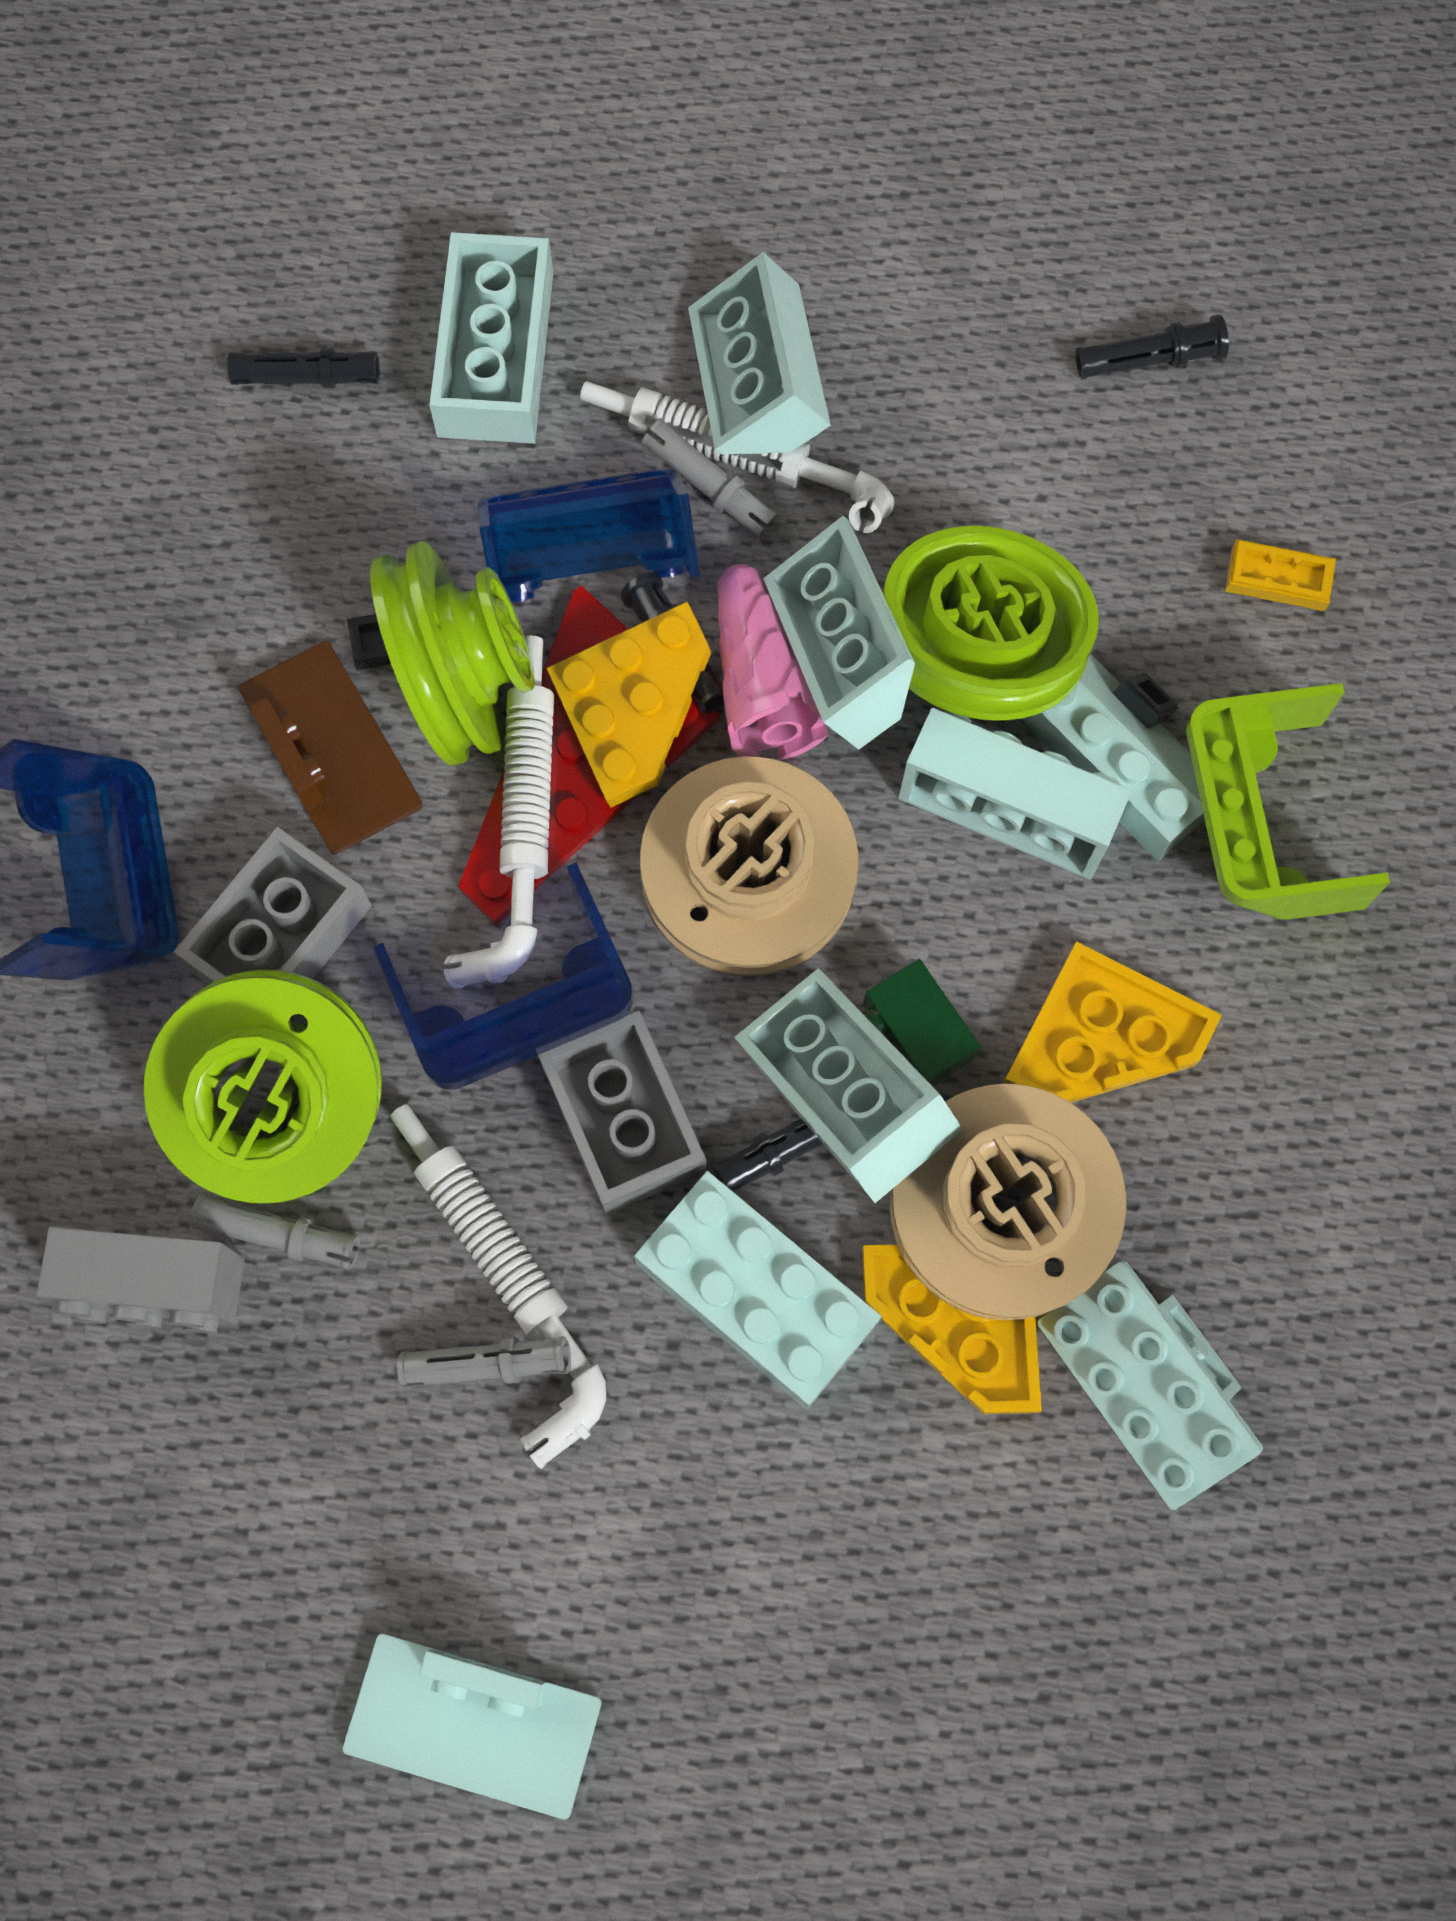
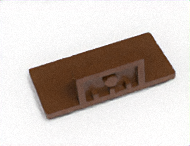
[238,641,423,855]

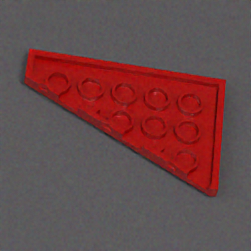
[458,585,720,926]

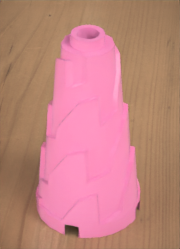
[716,564,828,760]

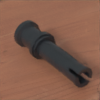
[1075,314,1229,380]
[620,572,724,714]

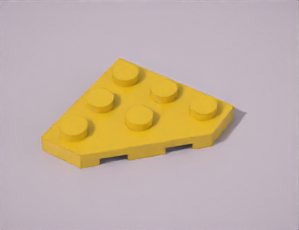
[547,601,711,807]
[1003,941,1222,1103]
[862,1245,1042,1415]

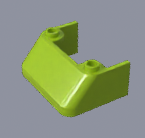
[1186,683,1390,920]

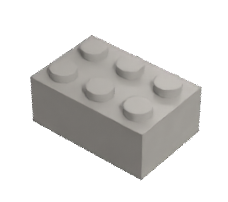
[174,827,372,984]
[537,1010,707,1216]
[36,1227,245,1334]

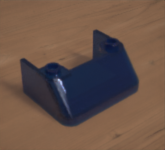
[478,469,700,602]
[0,739,179,981]
[373,862,633,1090]

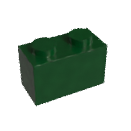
[862,958,981,1086]

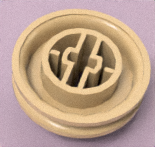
[640,756,858,976]
[889,1084,1126,1320]

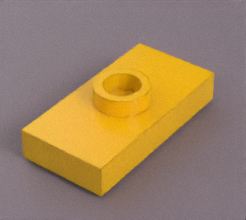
[1225,539,1336,611]

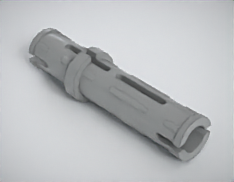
[641,418,778,539]
[190,1193,361,1271]
[397,1336,571,1389]

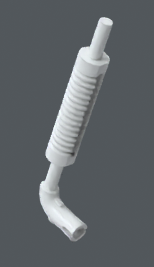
[580,381,894,533]
[444,636,554,988]
[390,1104,606,1469]

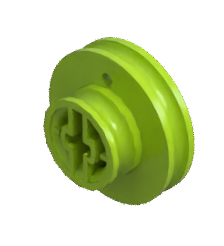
[883,526,1099,721]
[370,541,535,766]
[144,970,382,1203]

